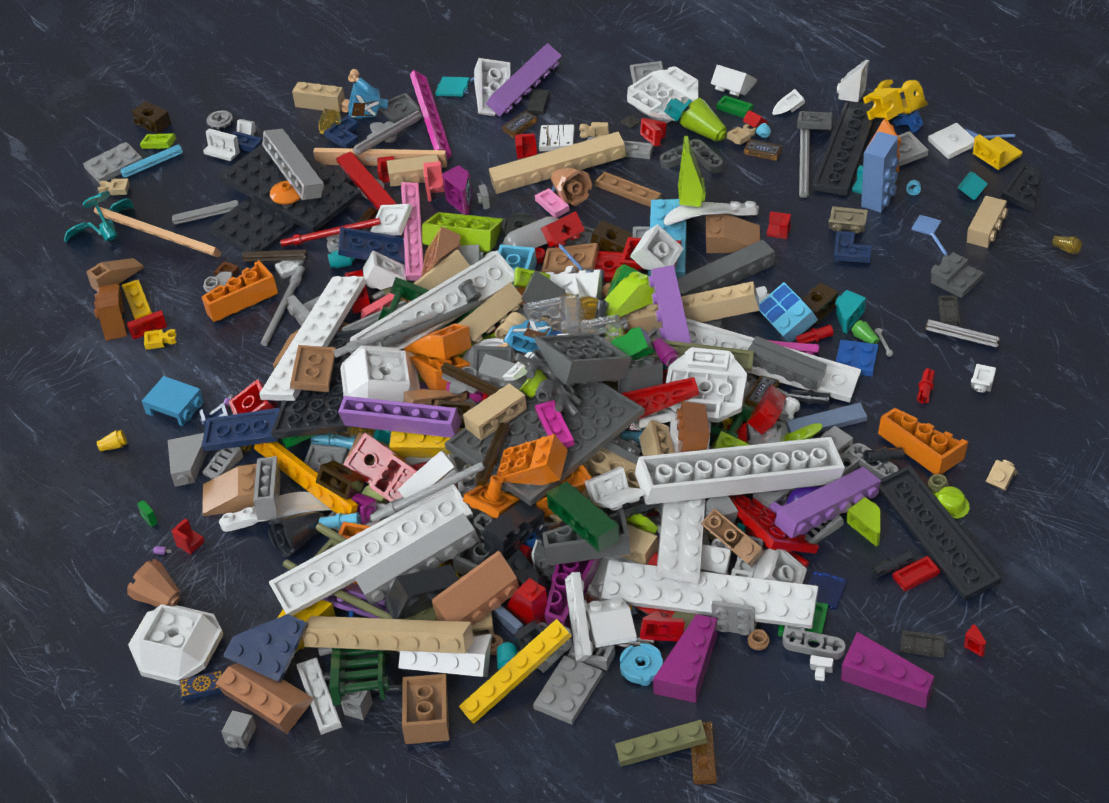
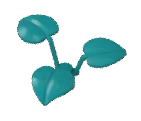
[64,191,134,243]

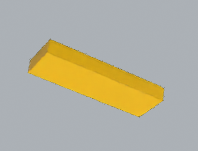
[122,280,152,320]

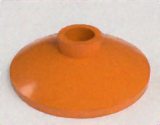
[270,180,300,204]

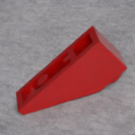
[747,384,786,435]

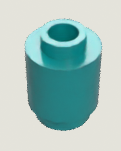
[328,250,355,269]
[496,642,518,670]

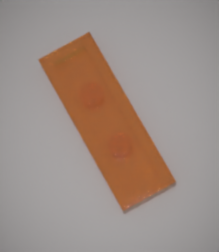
[691,722,716,784]

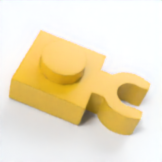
[144,329,177,350]

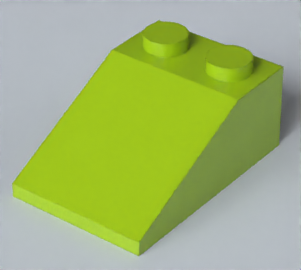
[595,272,654,320]

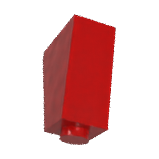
[505,578,547,626]

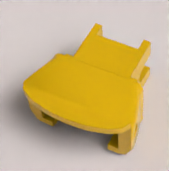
[863,80,928,120]

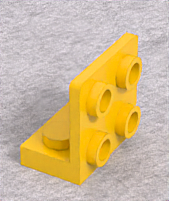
[973,134,1022,170]

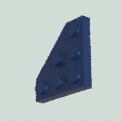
[224,614,309,683]

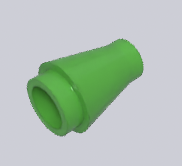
[851,320,880,344]

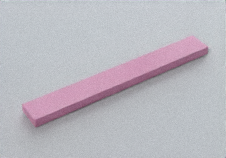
[401,182,423,281]

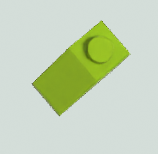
[847,497,880,546]

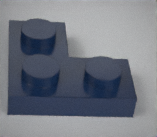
[324,115,360,149]
[834,231,872,263]

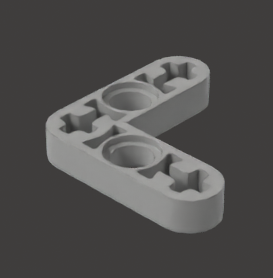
[839,443,898,479]
[783,625,845,660]

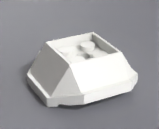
[627,66,698,124]
[341,345,420,402]
[666,347,747,422]
[128,604,223,685]

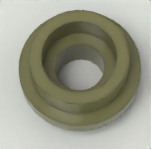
[928,474,948,493]

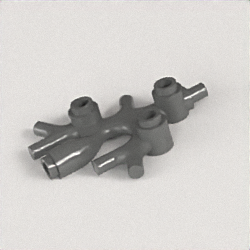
[515,349,581,417]

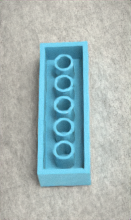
[648,199,687,278]

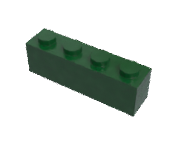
[546,481,620,552]

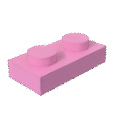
[535,188,569,218]

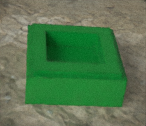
[137,500,157,527]

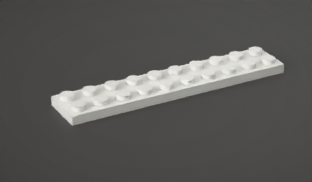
[350,251,515,351]
[259,276,366,401]
[686,318,861,403]
[656,415,711,584]
[269,484,473,616]
[601,560,818,629]

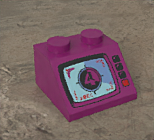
[442,165,473,215]

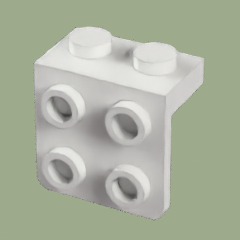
[585,467,645,510]

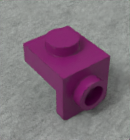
[352,493,377,525]

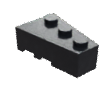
[484,500,544,559]
[384,565,459,619]

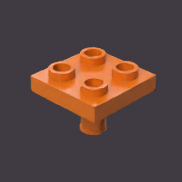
[463,475,520,518]

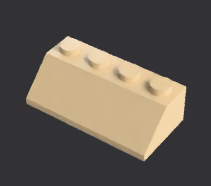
[408,250,470,303]
[458,282,523,345]

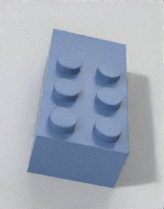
[861,131,899,212]

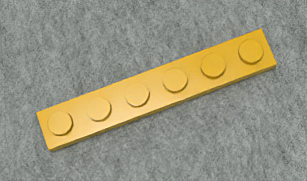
[459,619,572,724]

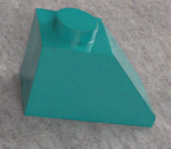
[835,290,866,334]

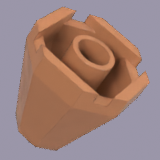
[551,168,592,206]
[127,559,180,607]

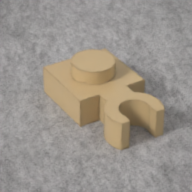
[579,122,609,138]
[727,124,756,145]
[98,179,130,195]

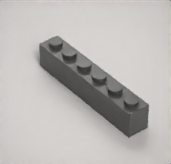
[677,239,775,297]

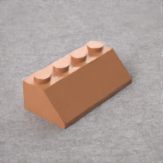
[432,551,519,625]
[215,663,314,734]

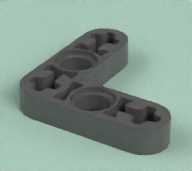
[660,139,723,173]

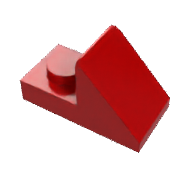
[640,118,666,146]
[639,611,685,641]

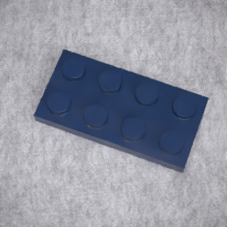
[338,227,405,266]
[201,408,280,451]

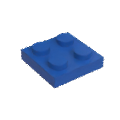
[836,340,878,377]

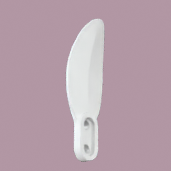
[664,201,759,225]
[219,492,331,532]

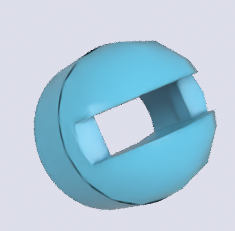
[756,123,771,138]
[906,180,921,195]

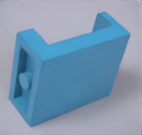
[142,376,204,426]

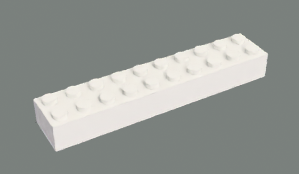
[635,437,845,505]

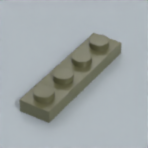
[615,720,708,767]

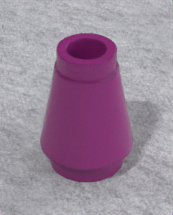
[652,338,679,367]

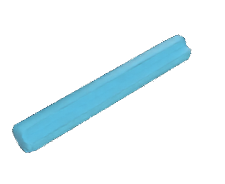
[120,145,183,178]

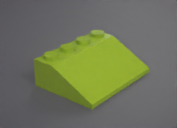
[678,136,706,207]
[422,212,504,253]

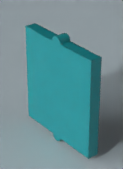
[435,77,470,96]

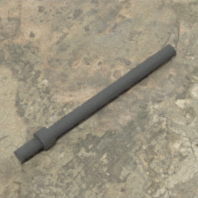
[381,299,480,347]

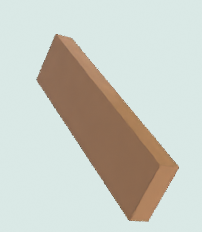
[595,172,662,207]

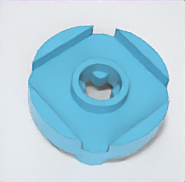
[620,643,663,686]

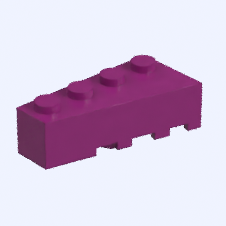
[545,559,600,629]
[653,614,718,703]
[841,632,934,709]

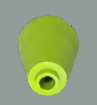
[680,98,727,142]

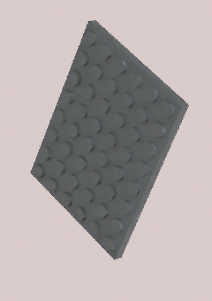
[445,372,644,506]

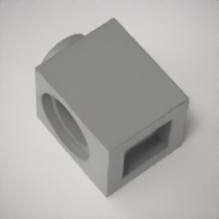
[342,683,373,720]
[222,711,256,749]

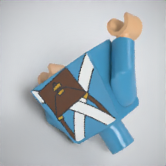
[341,69,388,119]
[499,320,553,353]

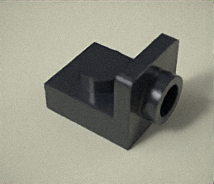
[514,620,545,651]

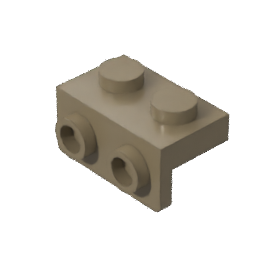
[829,206,868,234]

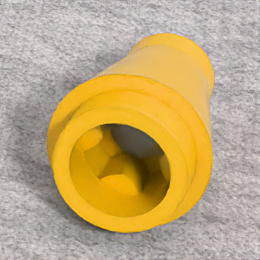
[97,430,127,452]

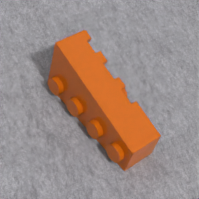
[202,260,278,322]
[878,408,968,474]

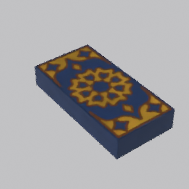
[179,670,223,701]

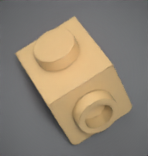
[986,460,1018,491]

